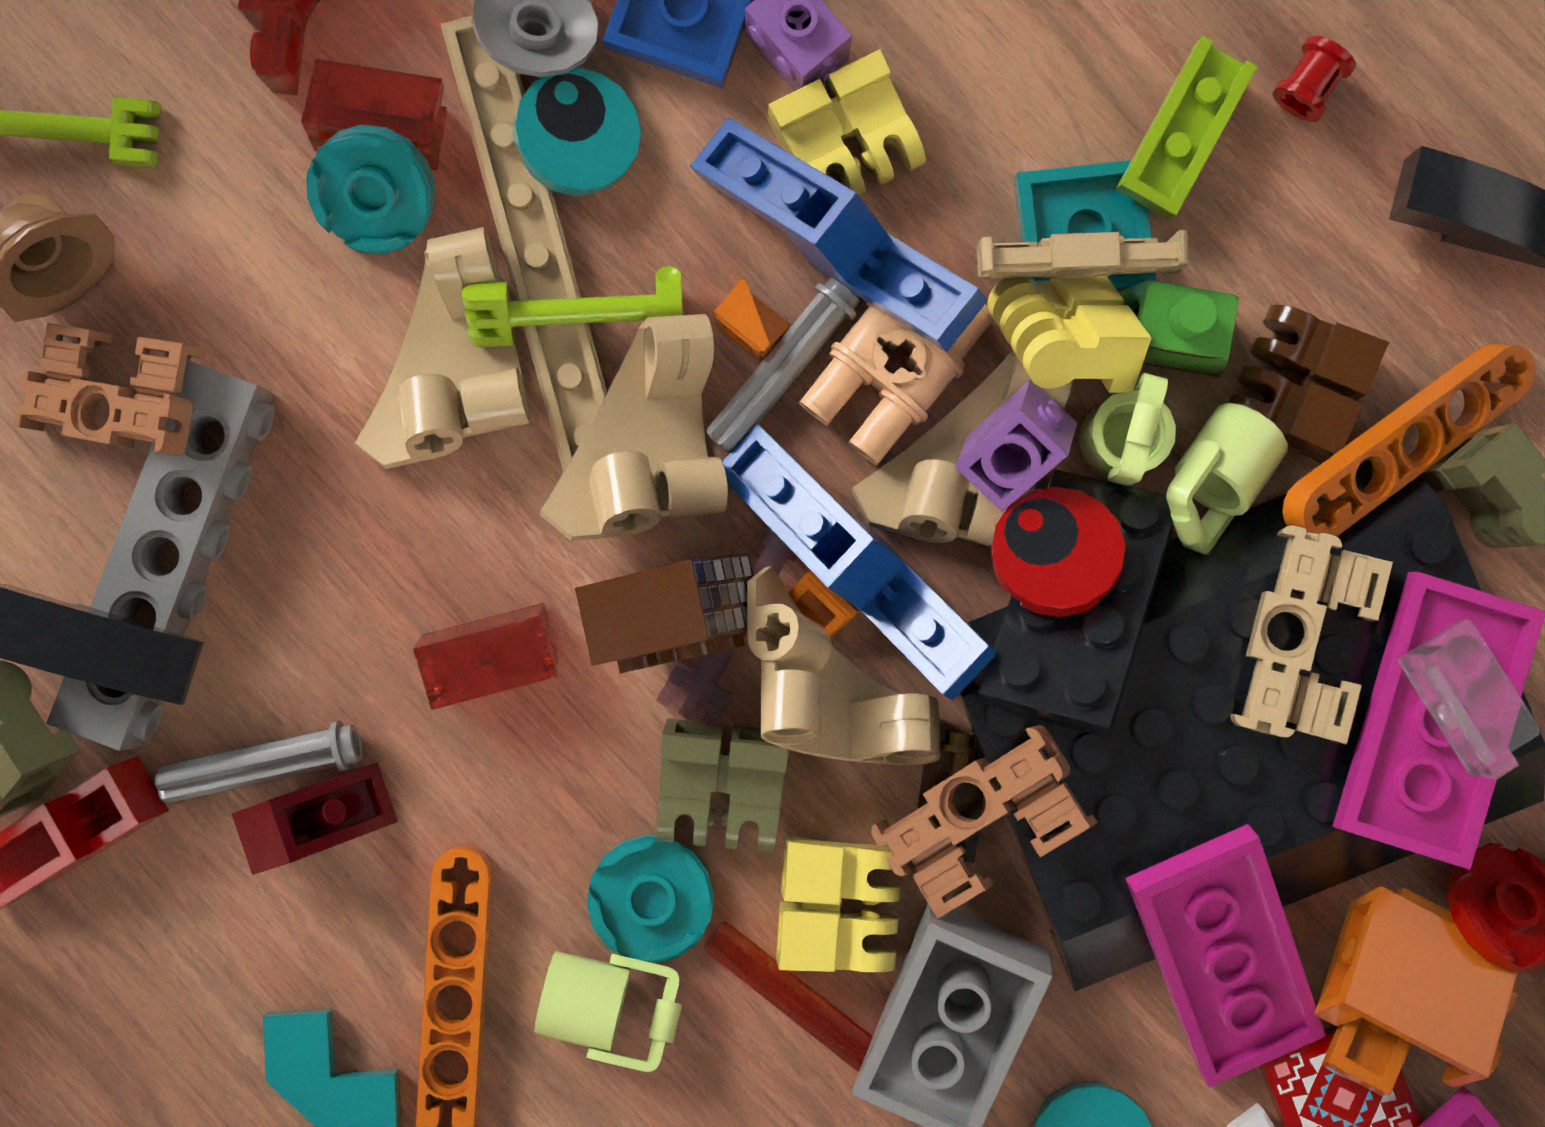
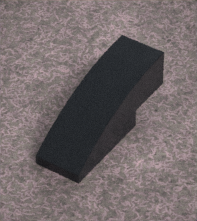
[1389,146,1545,268]
[0,583,204,705]

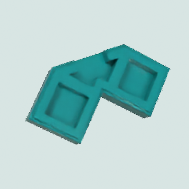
[263,1009,401,1127]

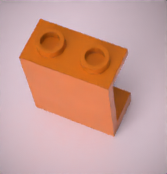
[1314,886,1519,1088]

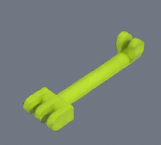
[0,97,161,168]
[461,266,683,347]

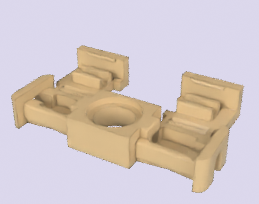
[976,230,1189,280]
[1231,525,1393,744]

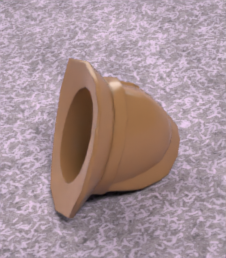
[0,193,115,323]

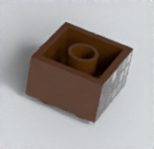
[575,553,754,674]

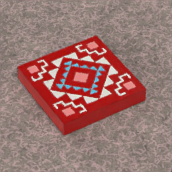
[1260,1026,1422,1127]

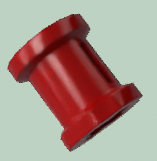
[1272,36,1356,122]

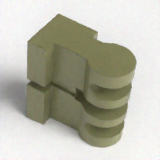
[1420,423,1545,548]
[0,661,80,817]
[657,718,789,854]

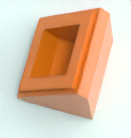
[788,570,860,639]

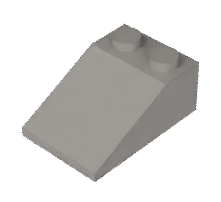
[852,904,1053,1127]

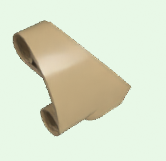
[355,227,531,469]
[540,314,728,541]
[851,351,1074,547]
[747,566,941,765]

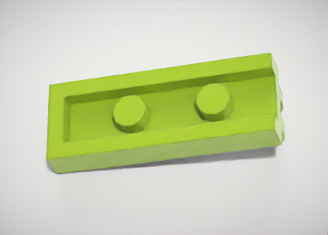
[1115,35,1258,221]

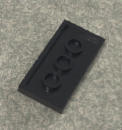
[978,469,1174,738]

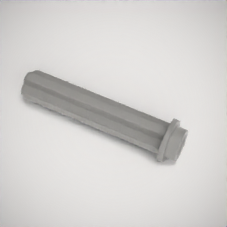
[707,277,860,453]
[155,721,362,803]

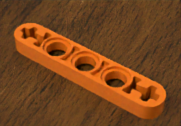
[1282,343,1536,537]
[416,844,494,1127]

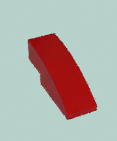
[0,756,169,910]

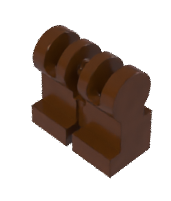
[1228,305,1389,463]

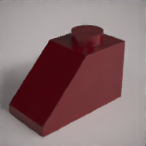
[231,762,398,875]

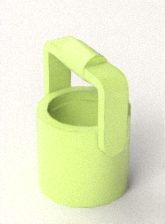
[1079,373,1176,485]
[1166,403,1288,555]
[534,951,682,1072]

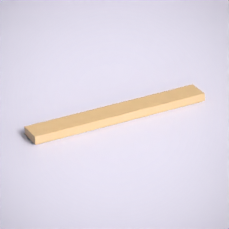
[441,15,608,472]

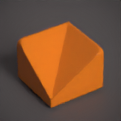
[714,277,790,361]

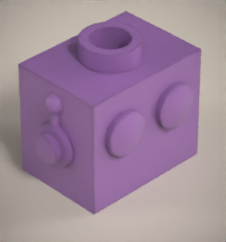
[744,0,852,91]
[955,379,1077,512]

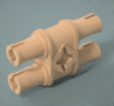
[799,302,994,465]

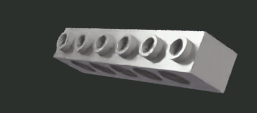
[46,360,275,751]

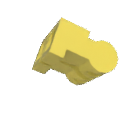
[767,49,926,196]
[987,276,1152,393]
[776,835,901,972]

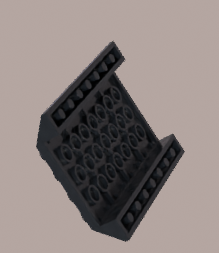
[958,460,1545,991]

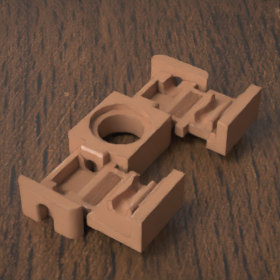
[14,323,205,456]
[871,725,1098,919]

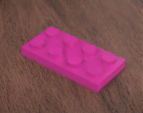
[1332,572,1545,870]
[1125,824,1326,1088]

